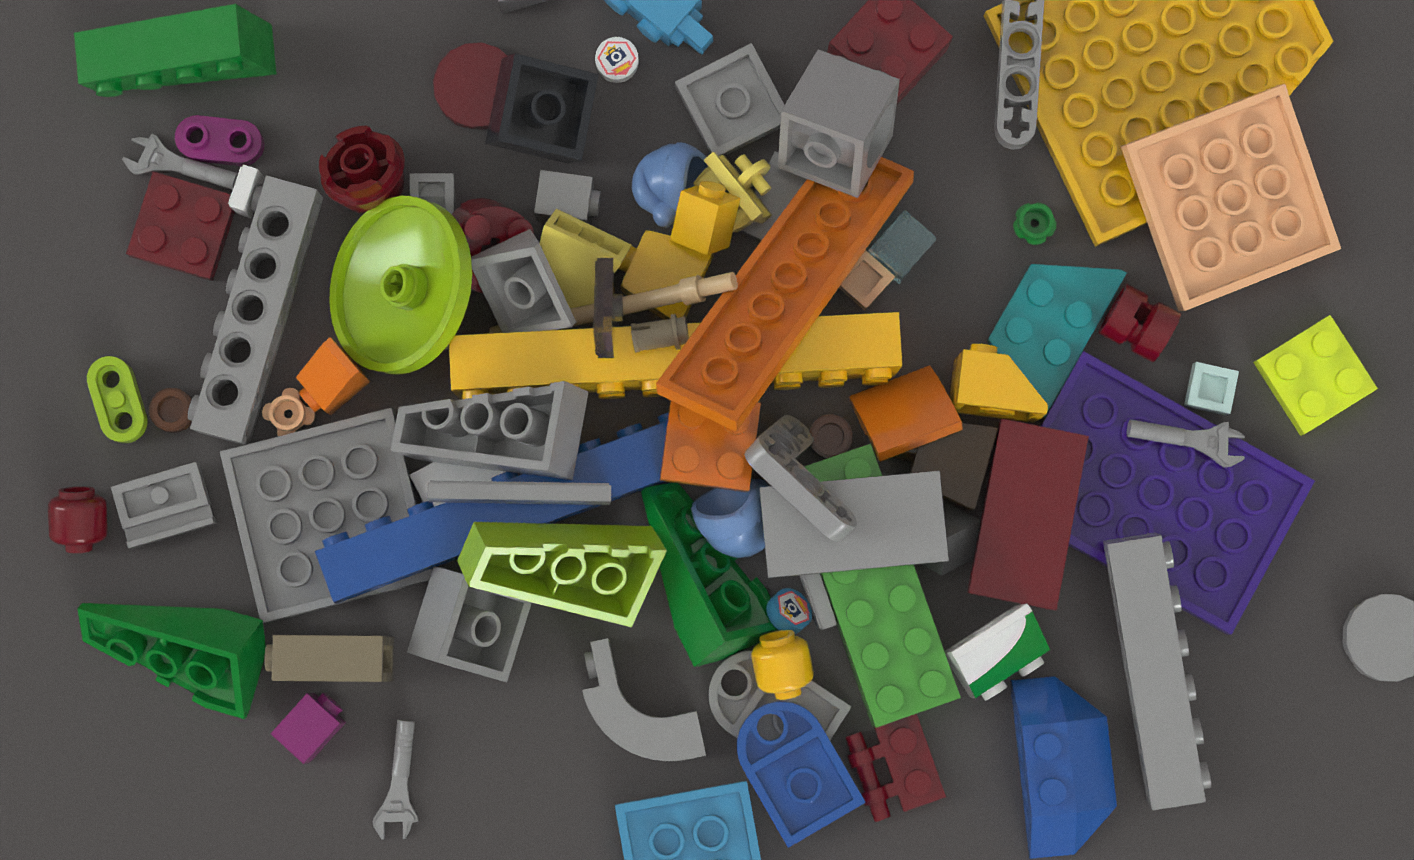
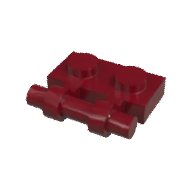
[845,714,946,822]

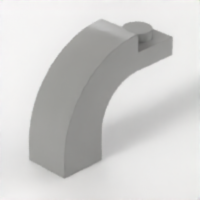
[582,638,706,761]

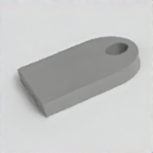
[709,651,851,740]

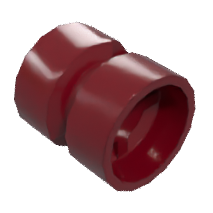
[1099,284,1181,363]

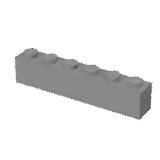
[1103,532,1211,811]

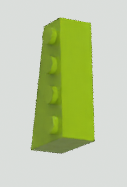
[457,522,667,627]

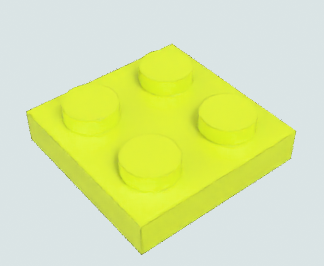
[1253,315,1378,436]

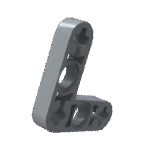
[744,415,857,542]

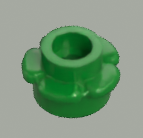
[1013,202,1056,245]

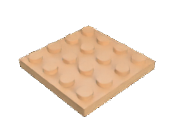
[1121,84,1341,311]

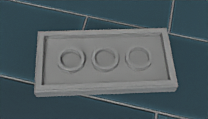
[759,471,949,578]

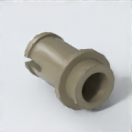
[631,314,689,353]

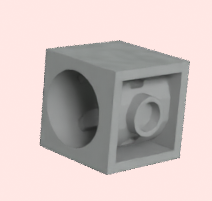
[778,49,900,198]

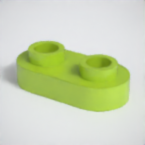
[87,356,148,443]

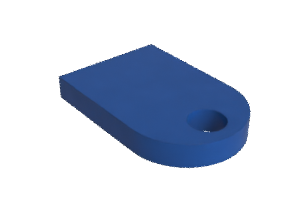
[737,701,866,848]

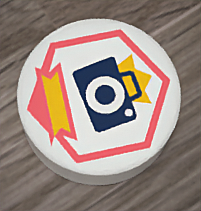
[595,37,639,83]

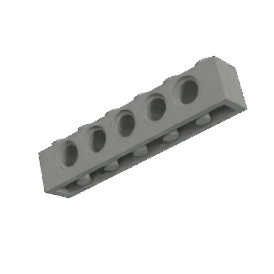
[188,175,323,445]

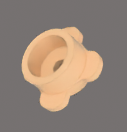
[262,388,315,436]

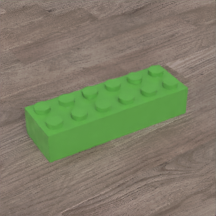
[804,444,961,728]

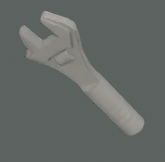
[122,133,238,190]
[1127,419,1245,468]
[372,719,419,839]

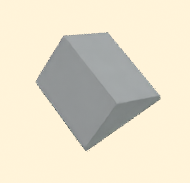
[471,229,576,333]

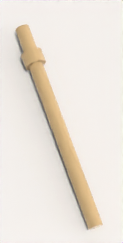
[489,272,738,334]

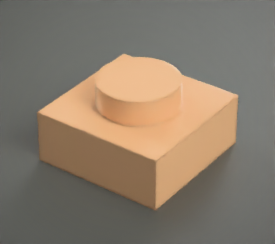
[839,250,895,311]

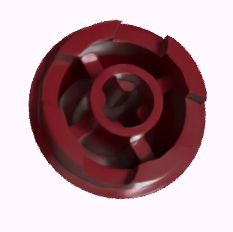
[319,126,405,214]

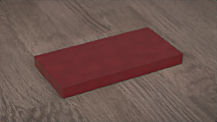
[967,419,1089,611]

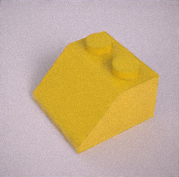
[949,344,1048,423]

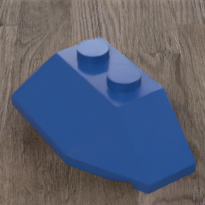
[1010,676,1117,859]

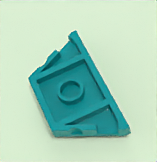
[987,264,1127,419]

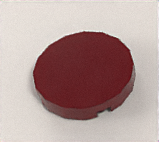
[433,42,507,130]

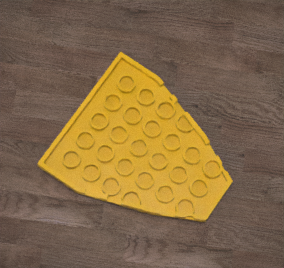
[984,0,1333,247]

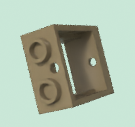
[265,635,394,682]

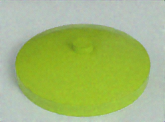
[329,196,472,374]

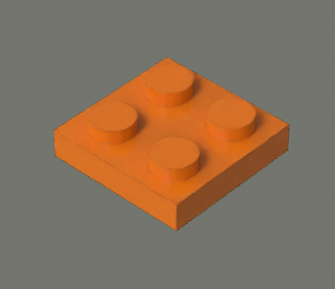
[659,400,761,493]

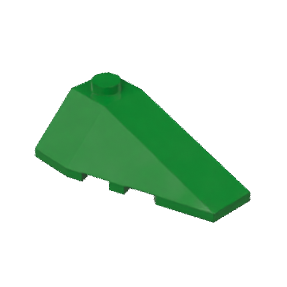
[77,603,266,719]

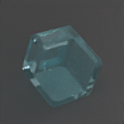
[869,210,936,284]

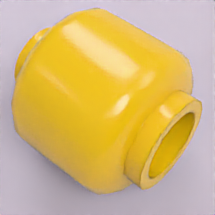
[751,630,814,700]

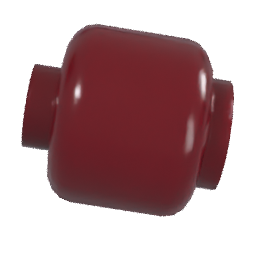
[48,486,108,553]

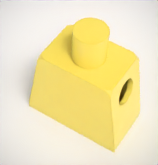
[540,209,632,309]

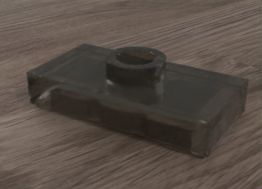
[593,258,623,358]

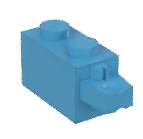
[604,0,713,55]

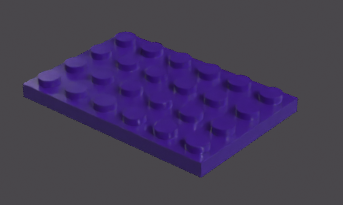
[1040,351,1315,635]

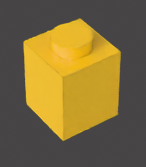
[670,181,741,255]

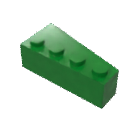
[74,4,277,97]

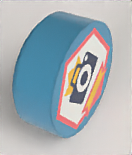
[766,588,812,634]

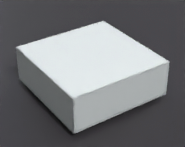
[228,165,265,219]

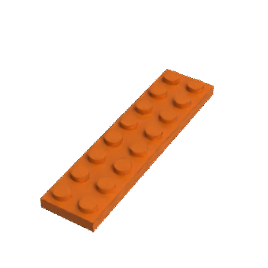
[656,157,914,432]

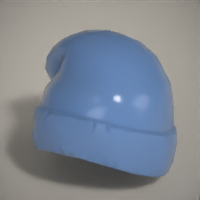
[632,142,708,228]
[691,478,769,558]

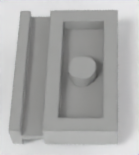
[111,462,217,549]

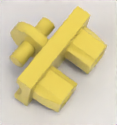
[693,152,772,232]

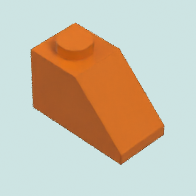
[296,337,371,415]

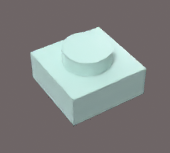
[1184,362,1239,416]

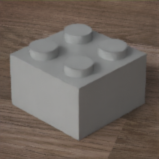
[407,566,532,683]

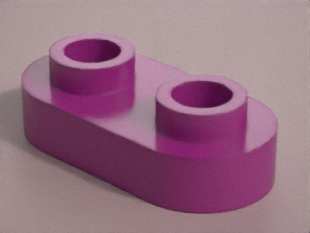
[175,115,264,166]

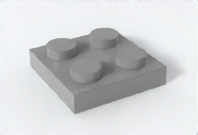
[675,43,784,156]

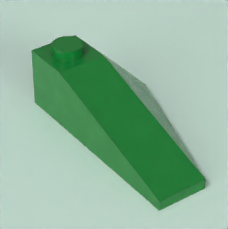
[641,482,779,667]

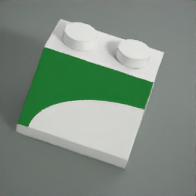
[944,604,1050,701]

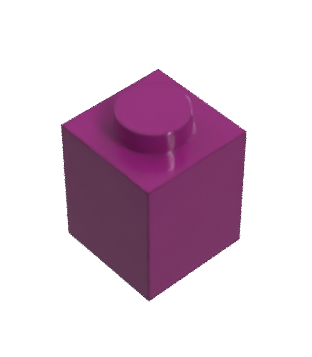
[270,692,346,764]

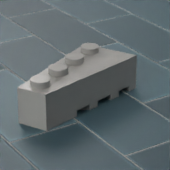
[391,381,588,480]

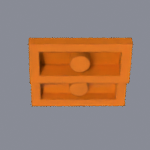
[849,365,963,462]

